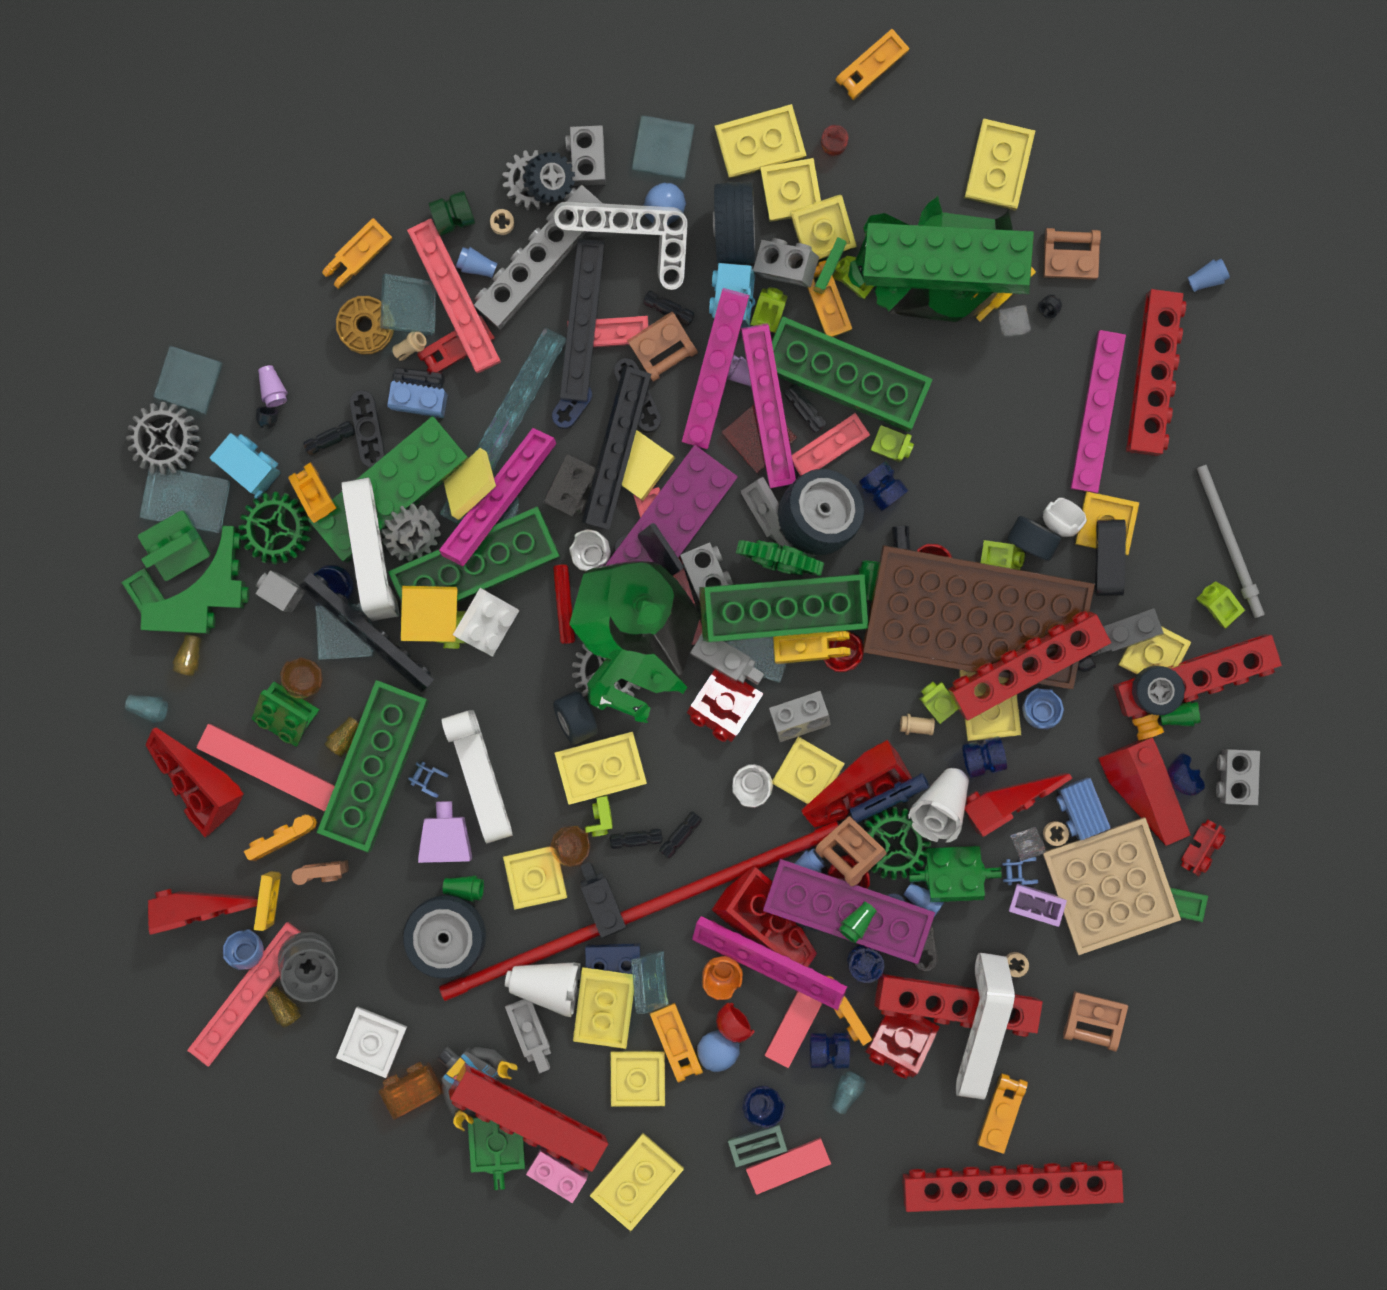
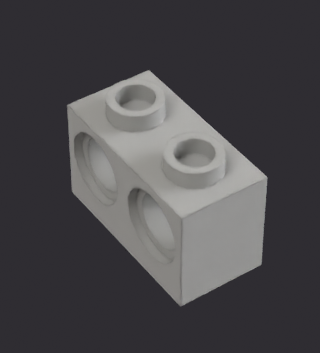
[566,126,606,186]
[753,238,819,288]
[680,542,733,602]
[255,571,305,613]
[769,691,831,742]
[1216,749,1260,805]

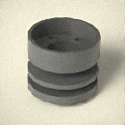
[278,932,338,1002]

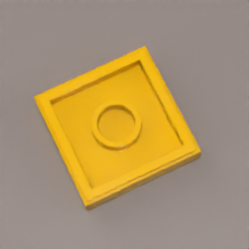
[1075,492,1139,556]
[401,586,457,642]
[254,871,281,931]

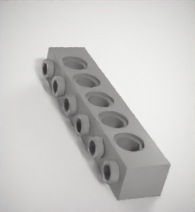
[474,185,603,330]

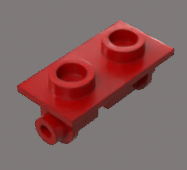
[1180,819,1226,877]

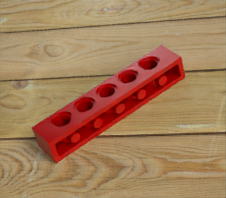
[1126,289,1186,456]
[948,611,1111,721]
[1113,634,1282,720]
[874,973,1043,1037]

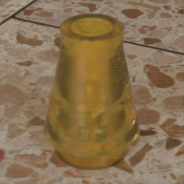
[172,635,201,676]
[324,716,359,757]
[264,986,301,1028]

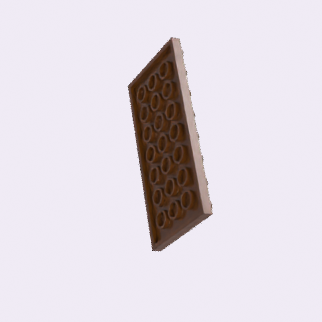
[862,545,1095,689]

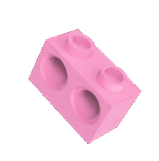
[526,1147,588,1203]

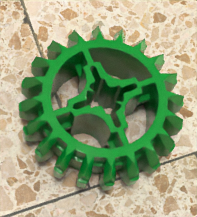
[239,492,312,565]
[864,807,931,880]

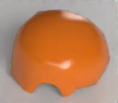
[702,956,743,1000]

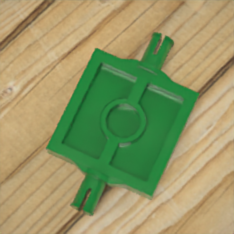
[909,846,1002,902]
[468,1116,526,1190]

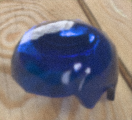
[313,565,353,599]
[1168,753,1205,796]
[742,1085,785,1128]

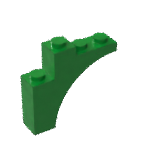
[141,526,249,634]

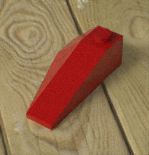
[146,727,244,837]
[1098,737,1190,846]
[801,740,912,828]
[964,773,1072,837]
[712,867,817,967]
[148,889,258,935]

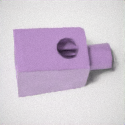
[418,801,472,863]
[1009,884,1067,927]

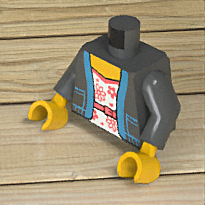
[437,1046,518,1131]

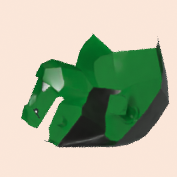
[848,195,1013,323]
[570,561,700,723]

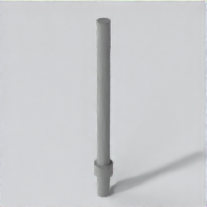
[1196,464,1265,618]

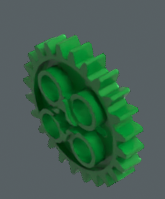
[736,540,824,576]

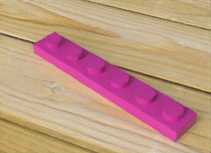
[682,288,750,449]
[741,323,796,488]
[1070,330,1126,493]
[439,428,556,566]
[692,916,847,1010]

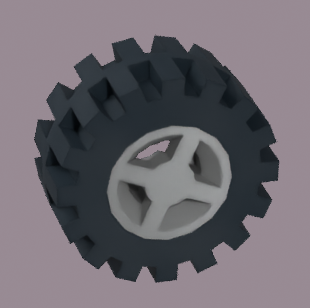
[523,152,575,203]

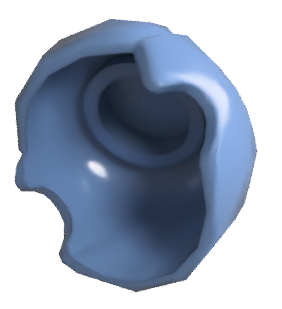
[643,182,686,226]
[1022,688,1064,729]
[223,929,264,970]
[697,1030,740,1072]

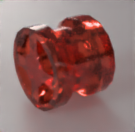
[821,125,849,156]

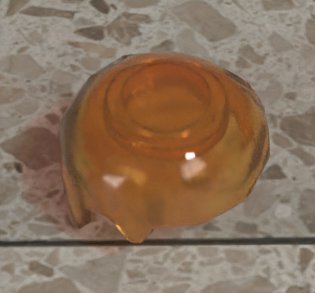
[280,657,323,699]
[550,825,590,867]

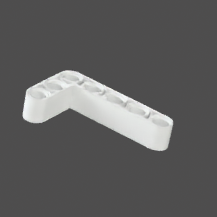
[553,202,687,290]
[342,478,399,621]
[442,710,513,844]
[956,953,1014,1100]

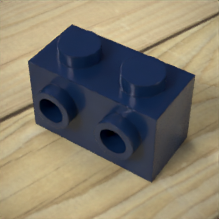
[585,943,641,979]

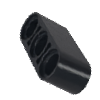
[1095,519,1126,596]

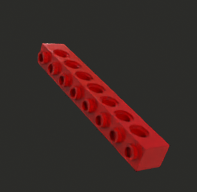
[903,1161,1123,1212]

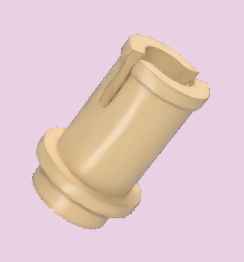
[392,332,427,361]
[900,714,935,736]

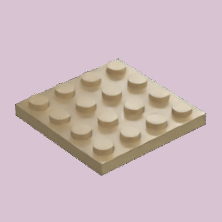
[1042,817,1181,955]

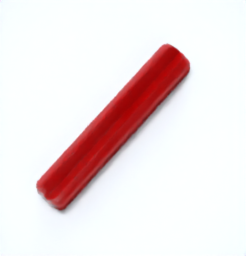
[553,564,575,644]

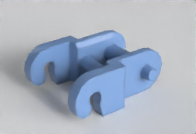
[408,761,449,798]
[1002,857,1038,885]

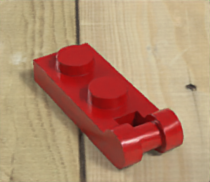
[417,315,495,374]

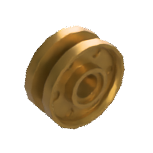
[336,296,394,355]

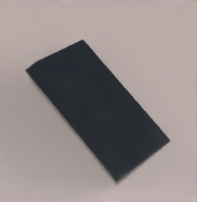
[638,523,684,576]

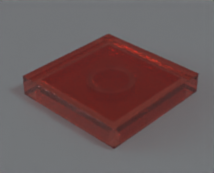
[722,405,797,473]

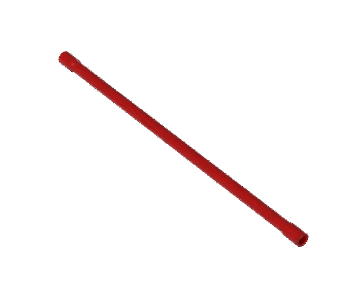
[439,821,838,1001]

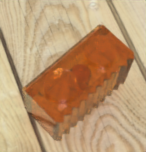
[379,1062,443,1120]

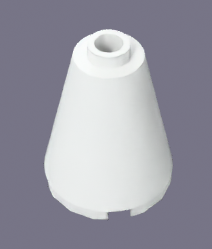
[908,768,969,843]
[505,962,581,1017]

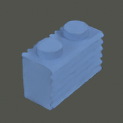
[388,380,448,418]
[1056,777,1111,840]

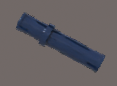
[850,773,930,824]

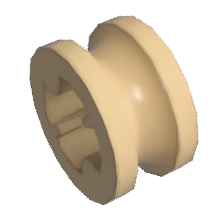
[490,209,514,235]
[1043,821,1069,846]
[1006,952,1029,977]

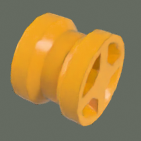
[1132,713,1164,740]

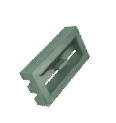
[728,1124,787,1167]

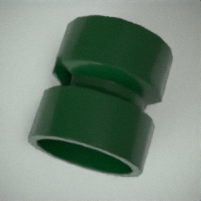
[428,190,476,236]

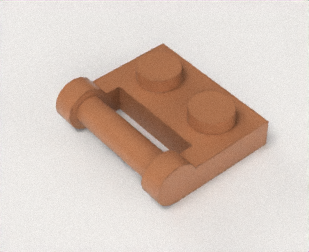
[1043,228,1101,280]
[627,312,698,382]
[815,816,887,886]
[292,860,349,885]
[1063,991,1128,1052]

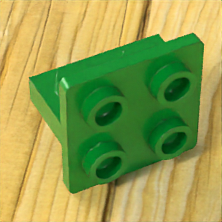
[138,510,211,581]
[252,682,320,747]

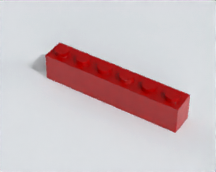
[448,1063,608,1172]

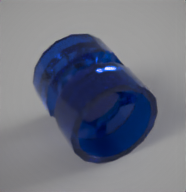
[859,461,909,512]
[962,736,1008,778]
[847,944,884,983]
[810,1033,850,1068]

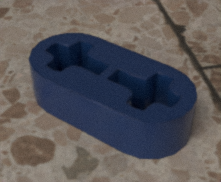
[552,387,593,429]

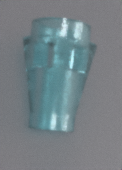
[125,695,168,723]
[831,1071,866,1114]

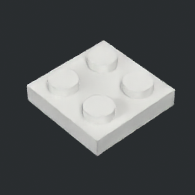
[453,588,519,657]
[336,1007,407,1078]

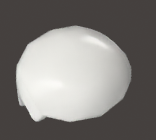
[1043,498,1087,537]
[569,529,611,571]
[732,764,773,808]

